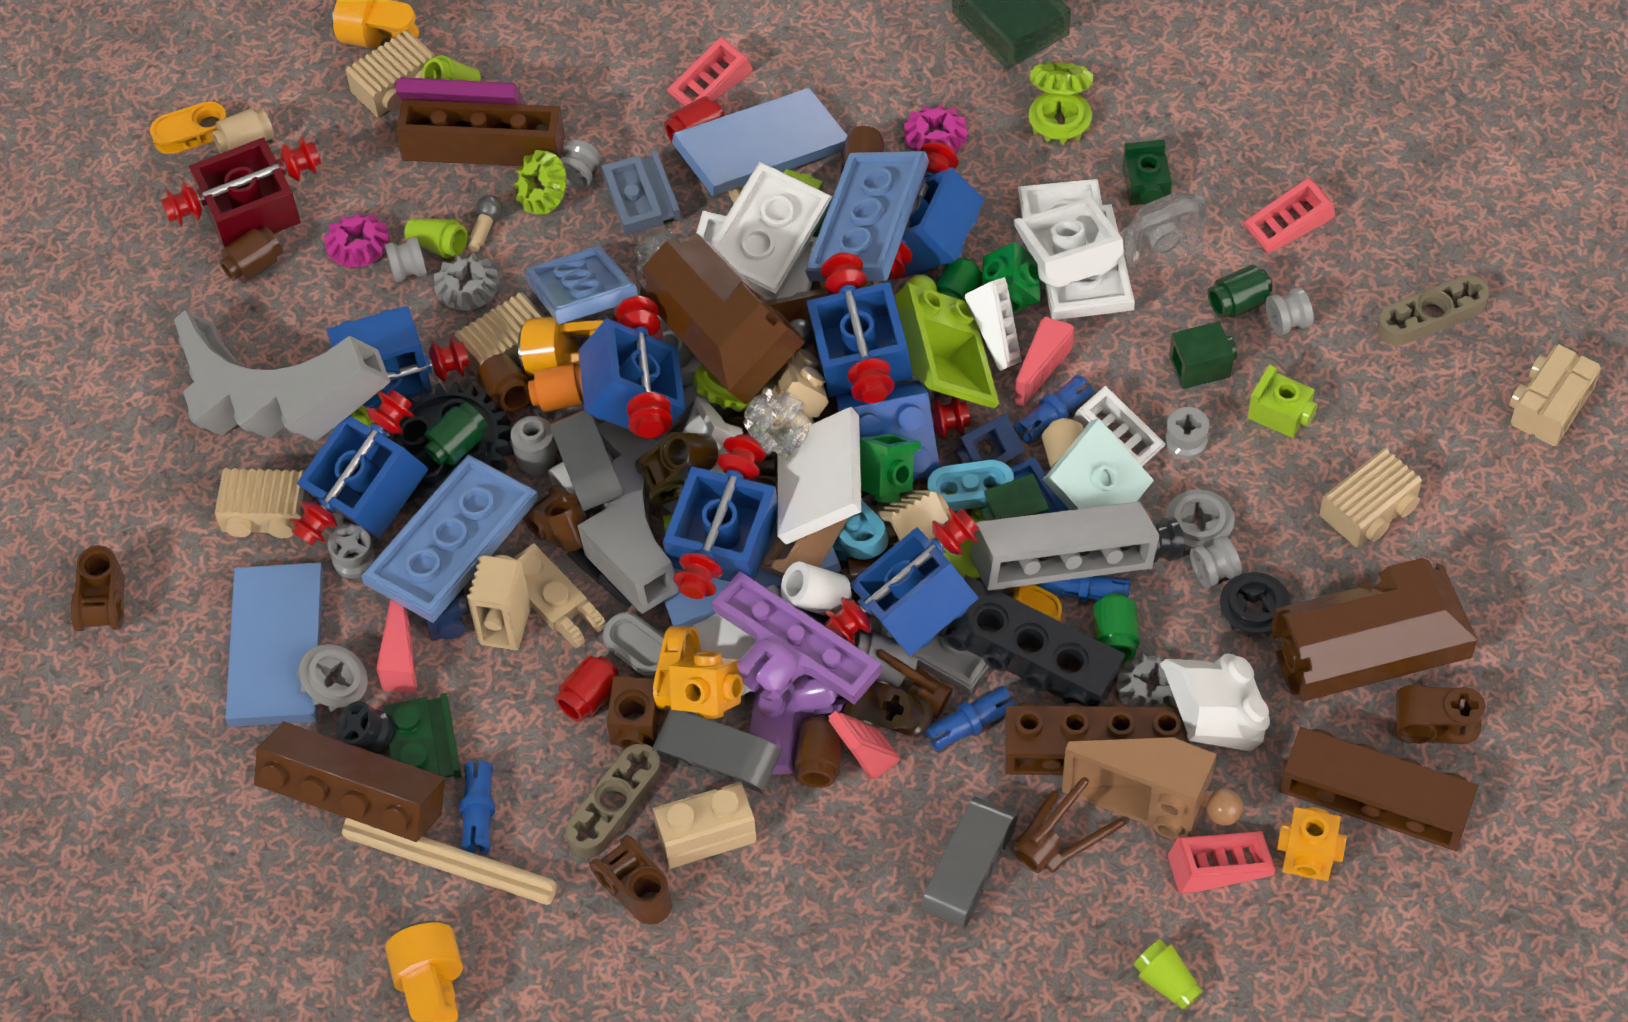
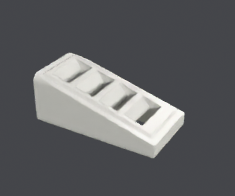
[965,277,1022,371]
[1072,386,1166,467]

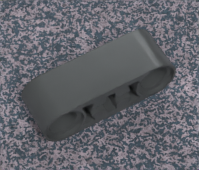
[549,410,624,511]
[652,708,782,793]
[921,796,1018,929]

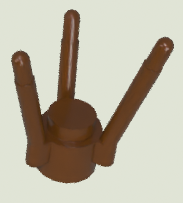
[837,649,953,719]
[1013,777,1125,873]

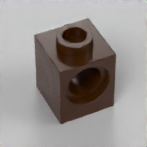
[607,676,660,749]

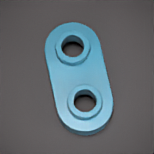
[927,460,1014,511]
[836,499,889,560]

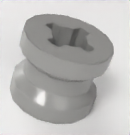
[560,140,602,190]
[384,236,427,284]
[1265,287,1314,336]
[1165,407,1210,460]
[328,524,375,579]
[1190,536,1242,589]

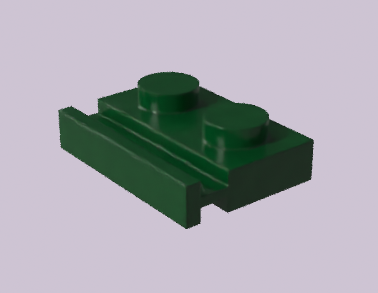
[383,693,462,779]

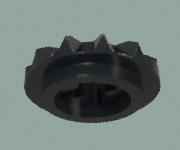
[1220,572,1291,637]

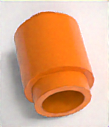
[528,363,584,413]

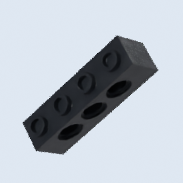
[938,575,1125,707]

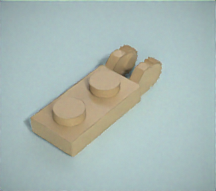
[513,543,606,648]

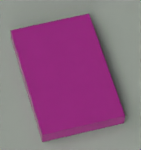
[396,77,526,105]

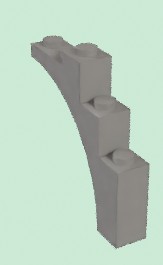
[174,310,390,442]
[578,384,723,614]

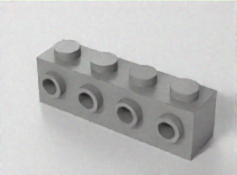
[970,501,1159,590]

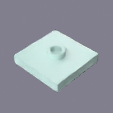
[1042,419,1154,510]

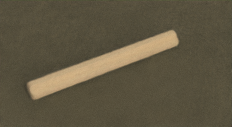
[342,818,557,905]

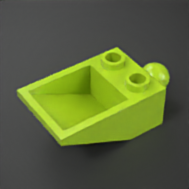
[894,274,999,409]

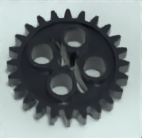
[386,382,514,509]

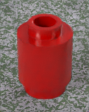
[664,96,725,147]
[555,656,619,722]

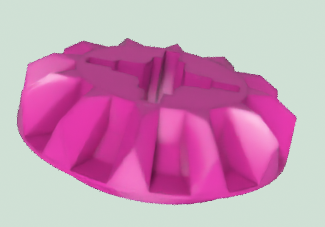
[904,103,968,153]
[324,210,390,267]

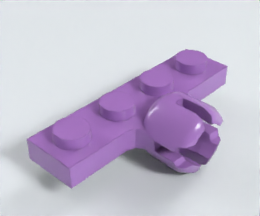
[711,571,882,705]
[749,609,847,775]

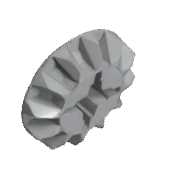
[434,253,499,311]
[1165,489,1235,551]
[296,644,368,712]
[1117,652,1178,708]

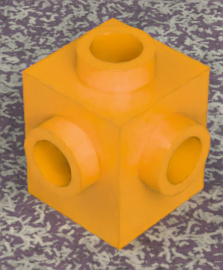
[669,651,743,719]
[1277,807,1347,881]

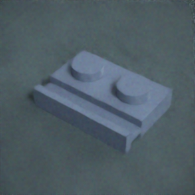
[601,151,681,235]

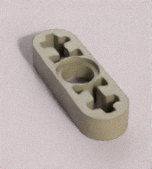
[1377,275,1490,346]
[566,744,661,858]

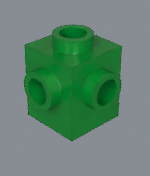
[981,242,1041,313]

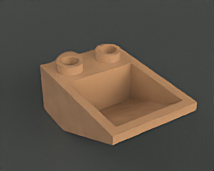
[1062,737,1244,839]

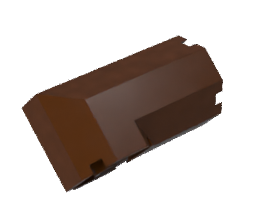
[640,233,805,405]
[1271,558,1477,702]

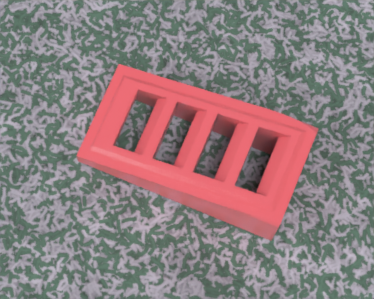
[667,36,753,106]
[1243,176,1336,254]
[1015,317,1074,407]
[377,599,417,693]
[828,711,900,780]
[1168,831,1276,894]

